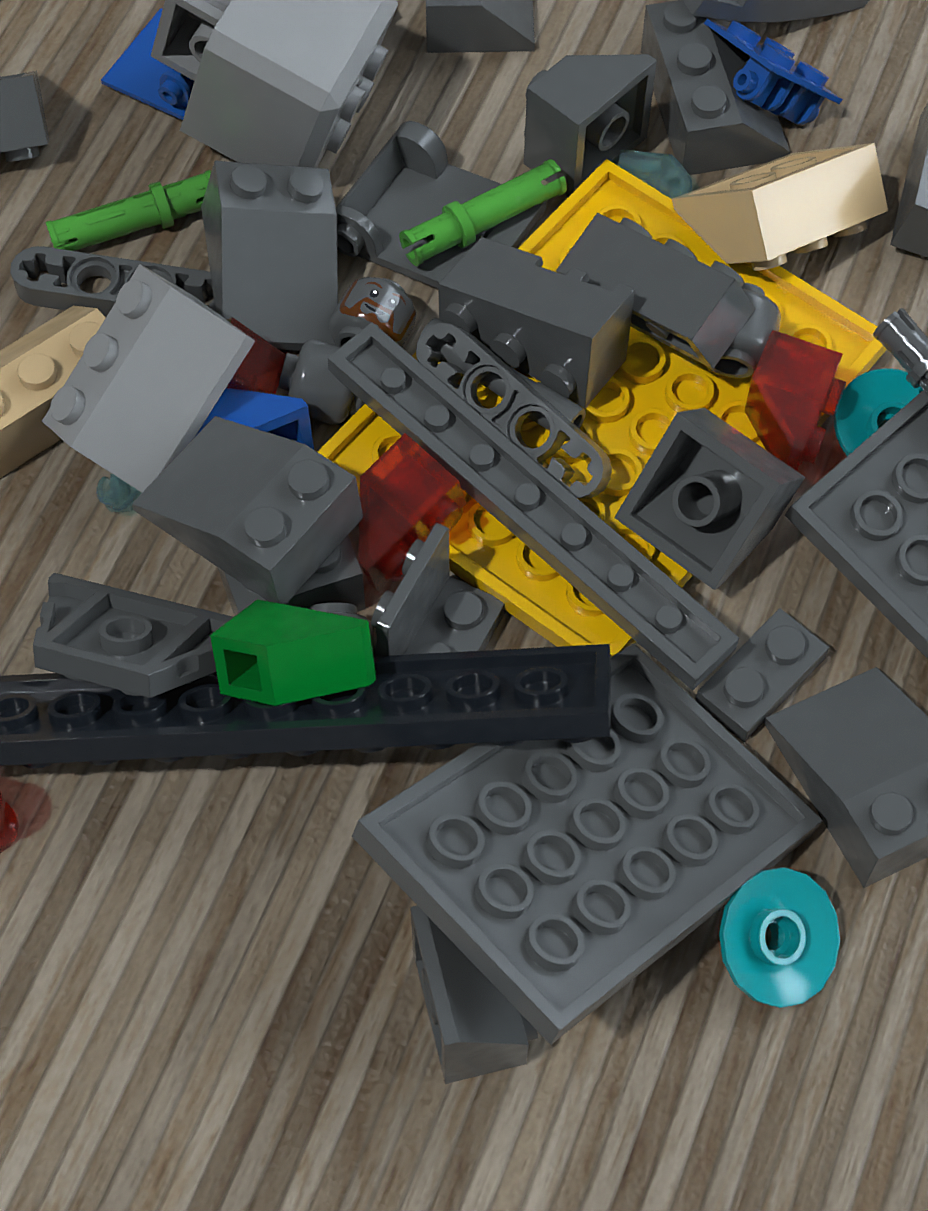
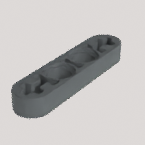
[10,246,216,317]
[416,323,612,499]

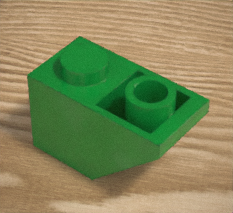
[210,599,376,706]

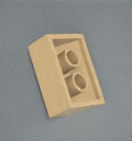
[672,143,888,271]
[0,306,106,478]

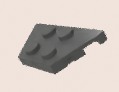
[33,573,233,698]

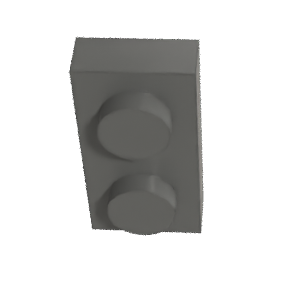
[695,608,829,742]

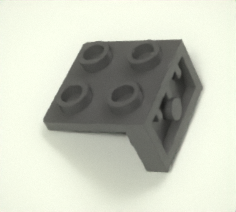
[371,523,505,656]

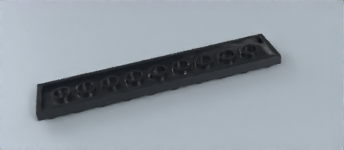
[0,644,611,769]

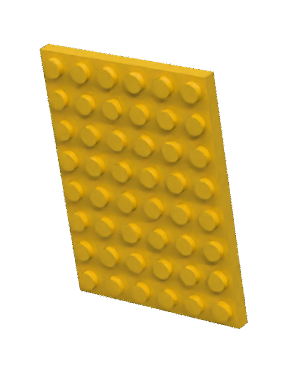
[317,159,887,657]

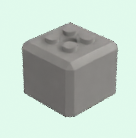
[180,0,398,168]

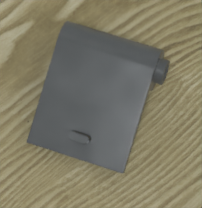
[335,121,546,288]

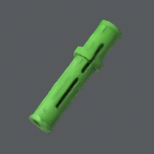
[399,159,567,266]
[45,170,211,251]

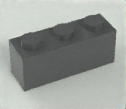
[556,213,755,369]

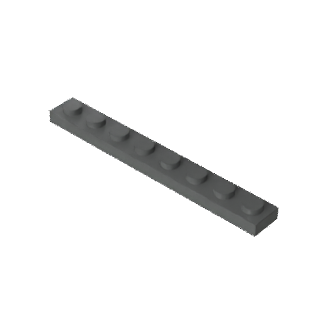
[328,322,740,691]

